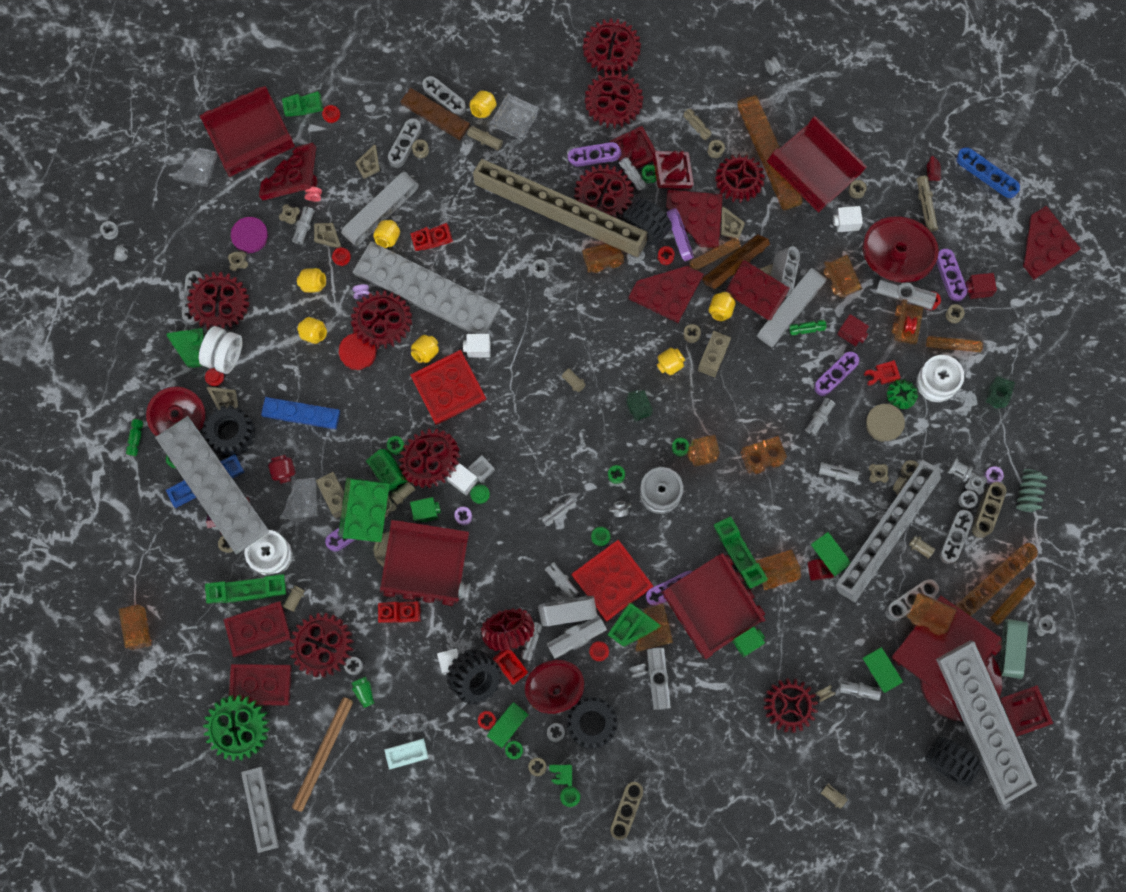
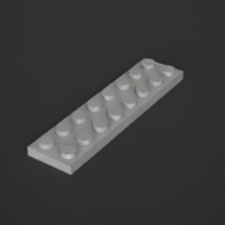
[353,242,501,334]
[155,416,269,555]
[936,640,1037,805]

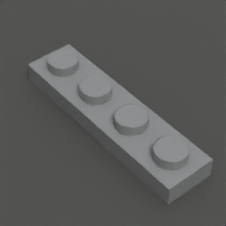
[241,767,279,853]

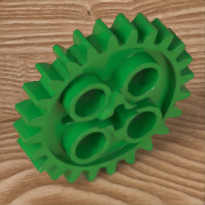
[203,694,270,761]

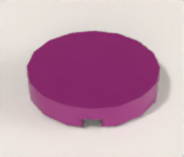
[231,217,268,253]

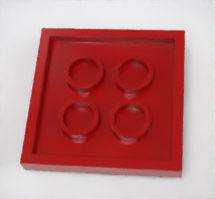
[410,350,487,425]
[571,540,654,622]

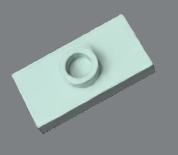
[384,739,429,769]

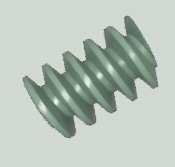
[1016,469,1048,512]

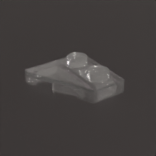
[172,148,218,187]
[280,478,318,521]

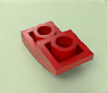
[410,223,453,251]
[378,601,421,623]

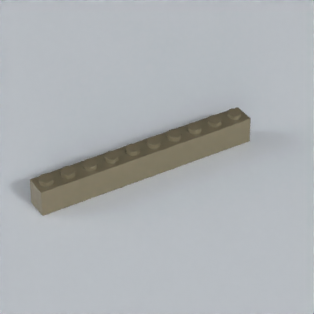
[473,159,647,257]

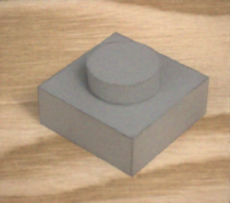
[468,455,495,483]

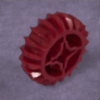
[715,153,765,203]
[481,608,535,652]
[763,678,818,733]

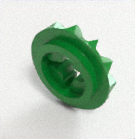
[887,379,918,409]

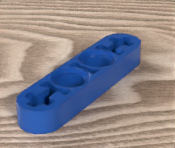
[956,148,1020,198]

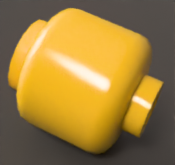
[470,91,496,118]
[373,220,400,248]
[297,268,326,293]
[709,292,735,321]
[298,317,327,344]
[411,335,439,363]
[656,347,686,375]

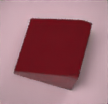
[927,156,941,181]
[807,559,834,581]

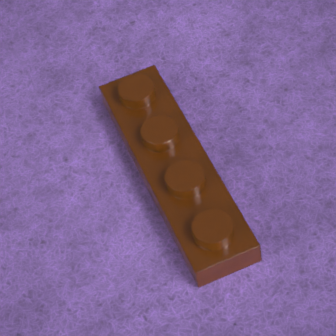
[400,88,470,140]
[702,234,770,289]

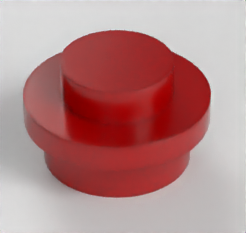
[322,105,340,123]
[332,248,351,266]
[205,368,224,386]
[589,641,609,661]

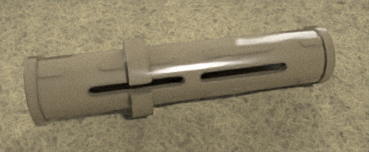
[916,176,939,232]

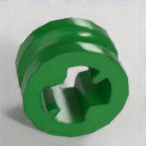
[642,165,656,184]
[387,436,404,455]
[672,438,689,457]
[608,465,625,484]
[505,741,523,760]

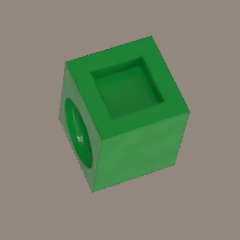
[410,497,441,524]
[732,627,765,658]

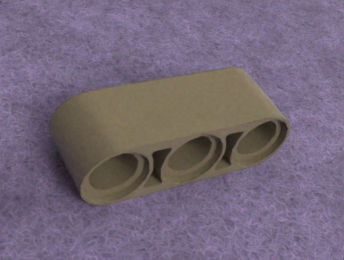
[971,482,1006,538]
[610,782,643,840]

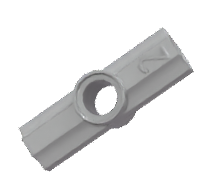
[877,277,937,310]
[547,615,607,659]
[647,648,671,710]

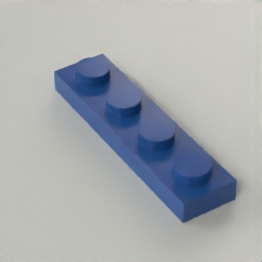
[261,397,340,430]
[166,454,245,508]

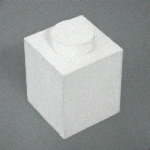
[833,206,863,232]
[463,334,491,358]
[447,463,478,495]
[437,648,459,675]

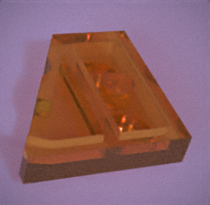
[635,604,674,652]

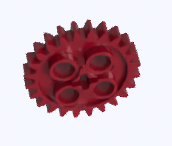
[583,18,641,74]
[585,71,643,129]
[574,165,634,218]
[187,272,249,330]
[351,291,412,349]
[399,428,461,488]
[289,613,354,678]

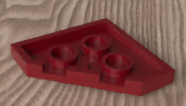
[259,142,316,201]
[666,190,723,248]
[1023,205,1081,280]
[628,266,704,323]

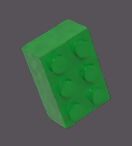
[338,477,390,542]

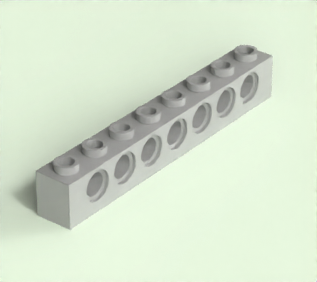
[836,460,941,603]

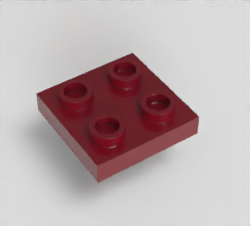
[610,126,656,170]
[652,150,694,189]
[999,685,1053,737]

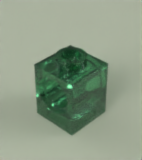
[986,376,1015,408]
[626,390,653,422]

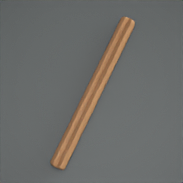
[292,697,353,812]

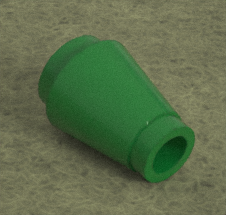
[351,677,375,708]

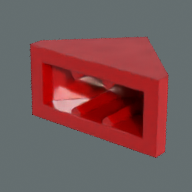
[493,650,528,685]

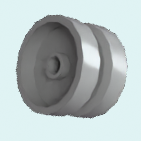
[640,467,683,514]

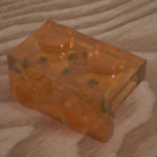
[582,244,624,273]
[824,255,863,299]
[892,300,923,345]
[756,549,801,590]
[907,593,957,635]

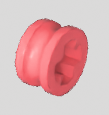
[305,187,322,202]

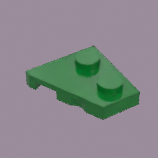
[167,328,205,368]
[607,603,662,647]

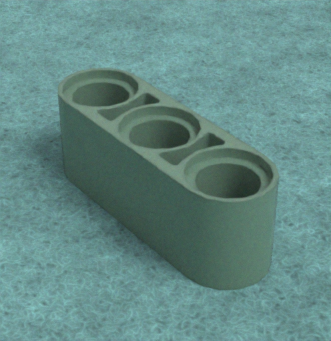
[1000,619,1028,679]

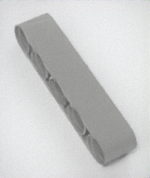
[341,172,419,246]
[757,268,827,348]

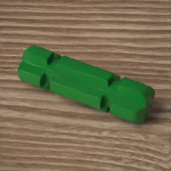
[789,320,827,335]
[126,419,143,456]

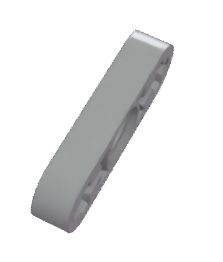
[422,76,466,117]
[388,119,422,168]
[182,271,204,325]
[939,510,973,564]

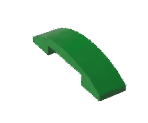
[714,516,768,589]
[205,574,286,604]

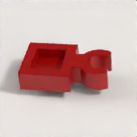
[864,360,901,386]

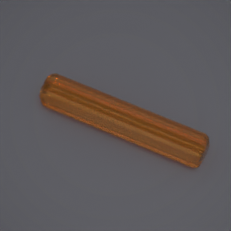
[689,238,741,270]
[926,336,983,352]
[990,577,1036,625]

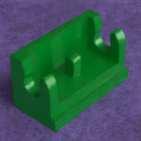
[366,449,408,491]
[811,532,851,577]
[863,647,903,693]
[549,765,572,787]

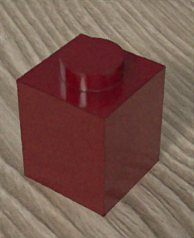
[965,273,997,299]
[837,314,869,347]

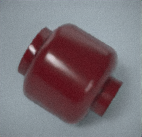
[268,454,296,484]

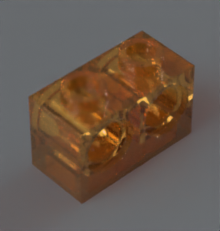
[687,435,720,467]
[740,436,787,474]
[119,604,151,650]

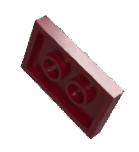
[725,260,790,321]
[223,601,292,658]
[229,664,292,706]

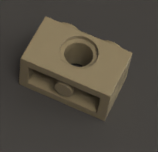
[698,331,731,378]
[316,472,344,519]

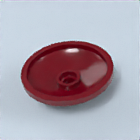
[146,386,205,436]
[525,660,584,714]

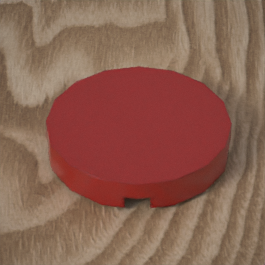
[339,333,377,370]

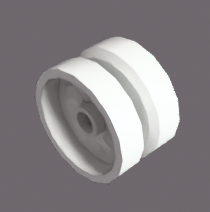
[199,326,242,374]
[916,355,964,402]
[244,530,293,576]

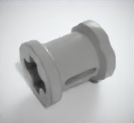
[947,458,973,482]

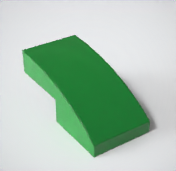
[282,91,323,117]
[486,702,529,749]

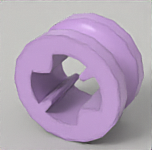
[352,284,370,299]
[984,467,1004,485]
[454,507,472,526]

